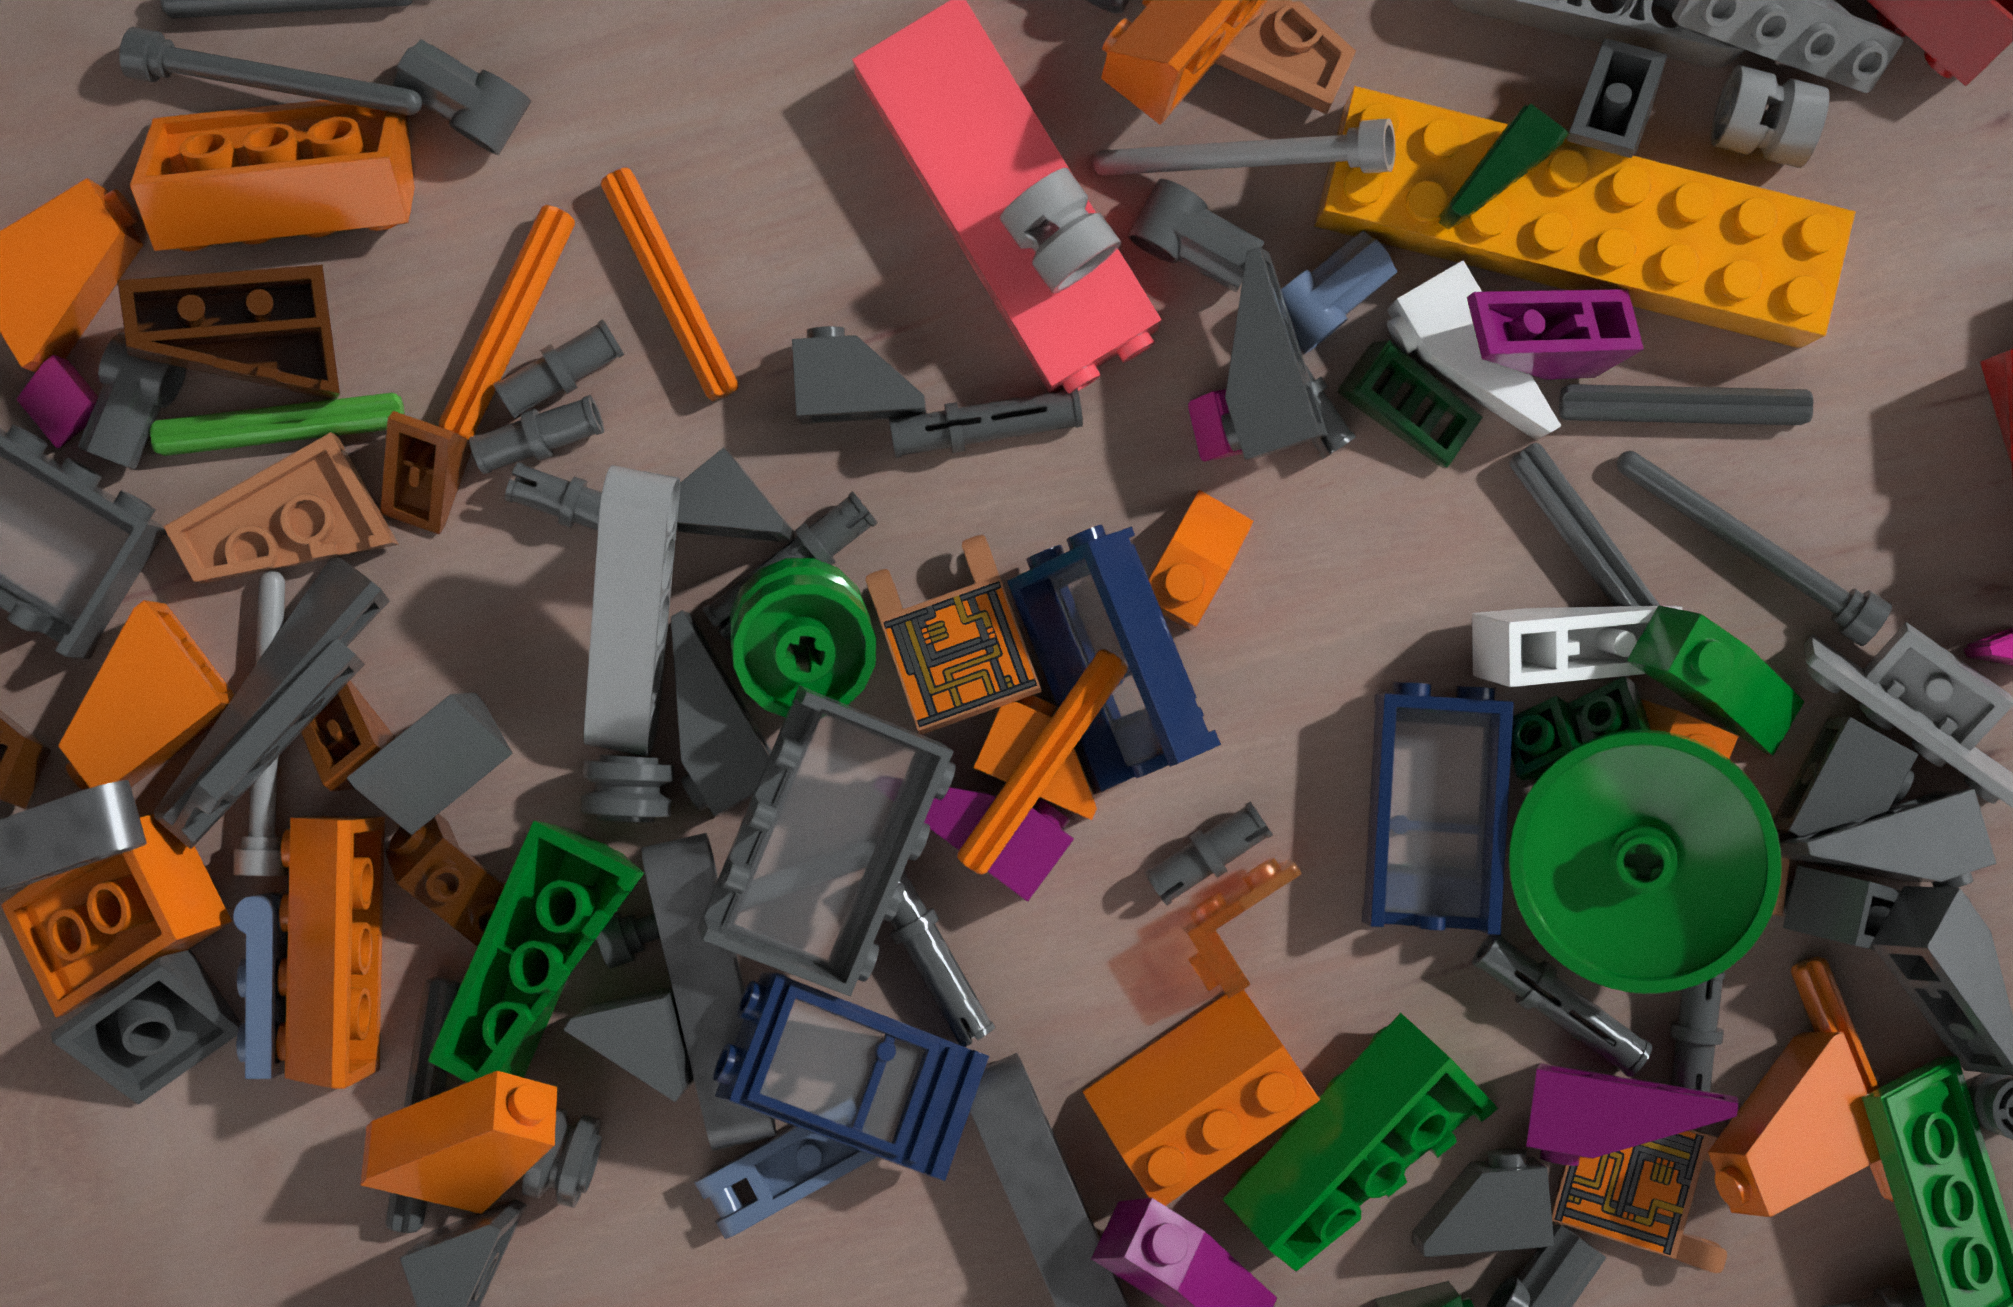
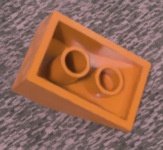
[1,814,232,1018]

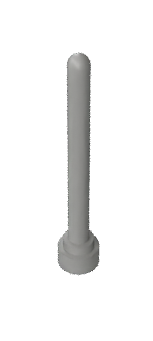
[1092,118,1395,176]
[233,571,287,876]

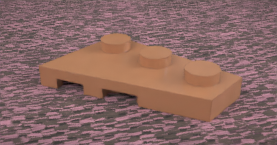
[1215,0,1356,115]
[163,432,399,584]

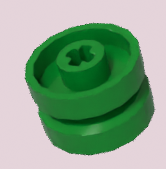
[730,558,876,718]

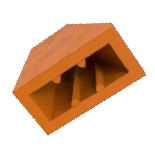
[0,178,143,373]
[58,600,235,790]
[1708,1032,1881,1217]
[360,1071,557,1214]

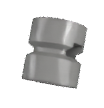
[1711,65,1830,168]
[1000,168,1121,293]

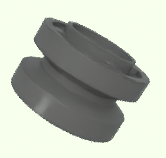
[580,755,674,822]
[522,1107,602,1208]

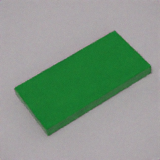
[1862,1056,2013,1307]

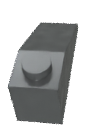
[1222,247,1328,460]
[671,610,772,816]
[1779,789,1997,888]
[1871,886,2013,1076]

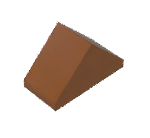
[380,411,472,535]
[301,681,395,791]

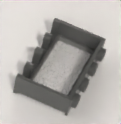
[0,425,167,659]
[698,685,955,997]

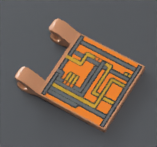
[865,535,1042,735]
[1551,1129,1727,1274]

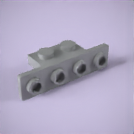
[1672,0,1903,93]
[1804,622,2013,808]

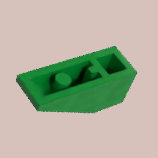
[1626,605,1805,756]

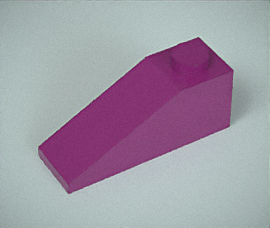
[1466,289,1644,380]
[872,774,1074,902]
[1526,1063,1739,1166]
[1091,1198,1277,1307]

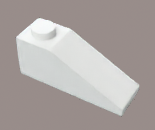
[1387,260,1561,440]
[1472,606,1682,687]

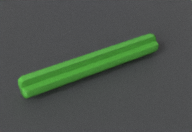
[150,393,405,456]

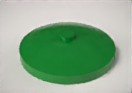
[1509,729,1782,994]

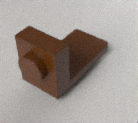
[385,814,505,947]

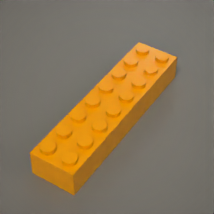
[1314,86,1856,348]

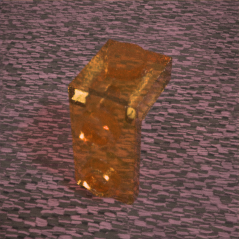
[1182,857,1302,999]

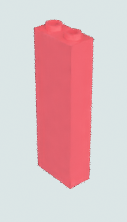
[852,0,1161,394]

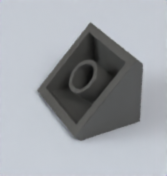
[676,447,794,543]
[347,693,513,835]
[51,949,241,1105]
[564,987,694,1102]
[400,1199,527,1307]

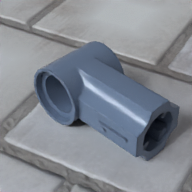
[1281,230,1398,355]

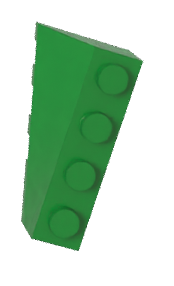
[428,820,644,1083]
[1222,1012,1499,1272]

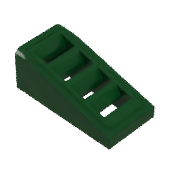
[1439,103,1569,230]
[1337,340,1483,468]

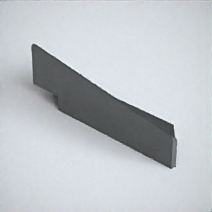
[154,556,390,849]

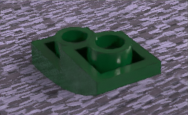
[1511,676,1651,781]

